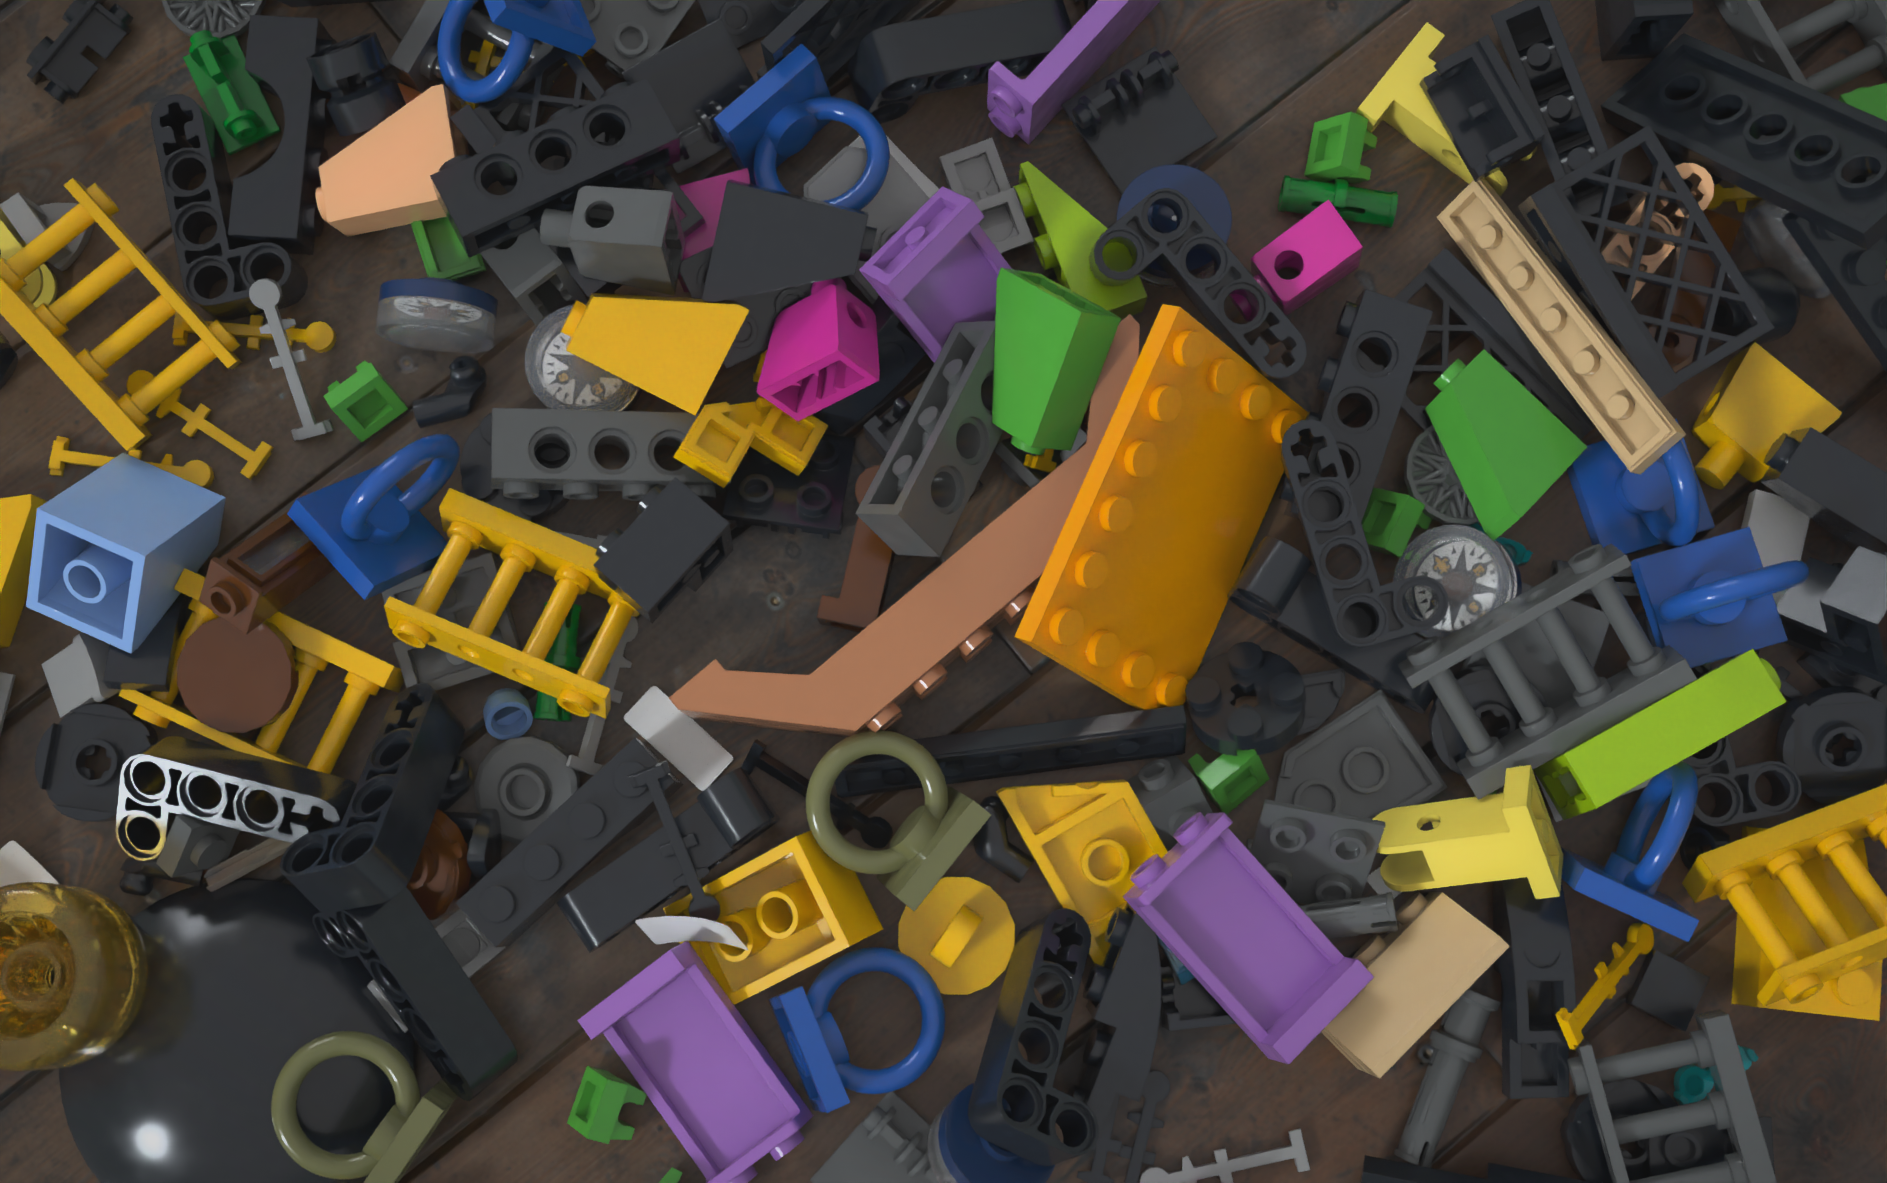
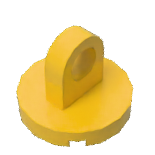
[898,877,1015,995]

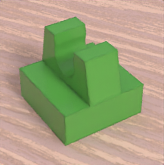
[1304,111,1377,184]
[323,360,408,443]
[1361,487,1432,561]
[1188,749,1270,815]
[567,1065,647,1144]

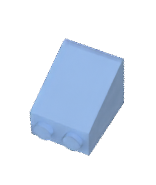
[26,453,226,654]

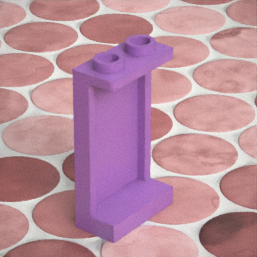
[987,0,1160,145]
[859,186,1012,363]
[1122,812,1374,1064]
[577,940,814,1183]

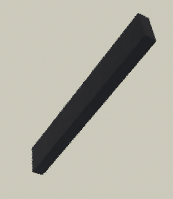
[835,705,1187,798]

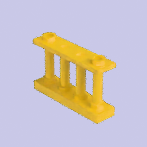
[0,178,242,451]
[384,488,640,719]
[118,568,404,774]
[1682,784,1887,1007]

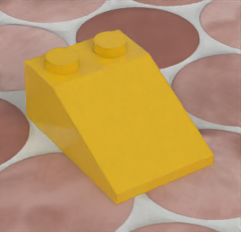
[1732,826,1883,1021]
[663,830,883,1005]

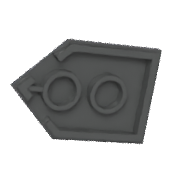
[1274,689,1447,819]

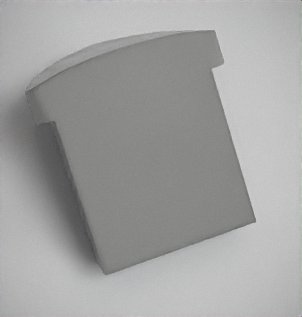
[0,192,95,271]
[41,632,122,718]

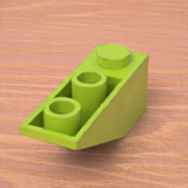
[1013,161,1147,320]

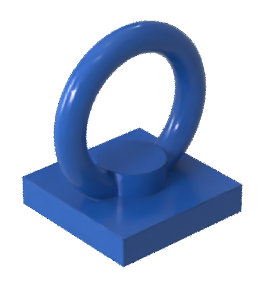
[437,0,597,103]
[714,43,890,210]
[1567,418,1715,555]
[287,434,460,600]
[1630,527,1809,668]
[1561,762,1699,942]
[768,947,945,1113]

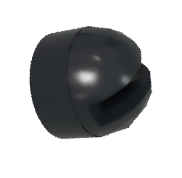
[1680,826,1732,870]

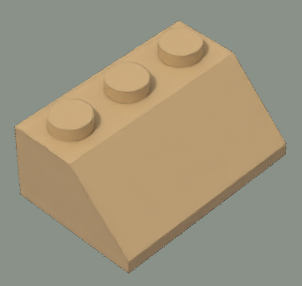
[1321,892,1510,1079]

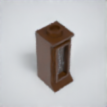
[199,491,336,635]

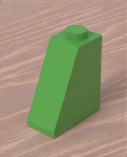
[992,267,1121,455]
[1425,349,1587,541]

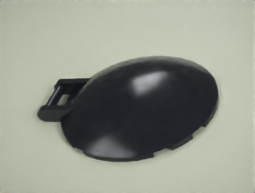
[13,878,415,1183]

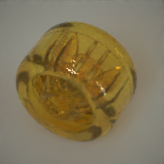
[0,882,148,1071]

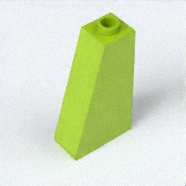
[1533,649,1787,820]

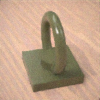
[806,730,991,911]
[271,1031,458,1183]

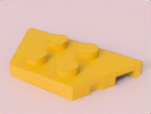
[996,779,1168,965]

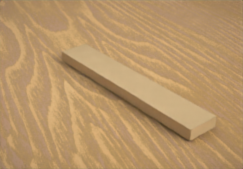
[1437,179,1686,474]

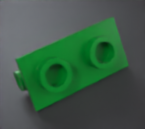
[183,30,281,155]

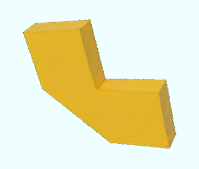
[673,397,828,488]

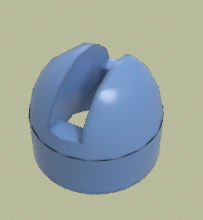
[483,688,533,740]

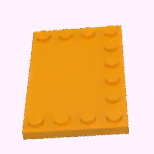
[1014,304,1308,711]

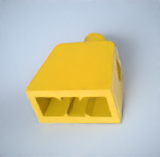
[1691,342,1842,490]

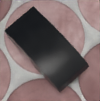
[103,593,189,692]

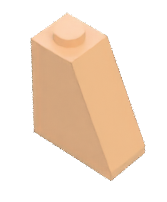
[315,84,469,237]

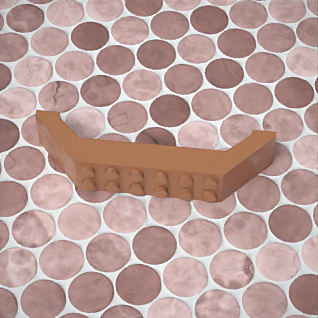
[669,314,1140,737]

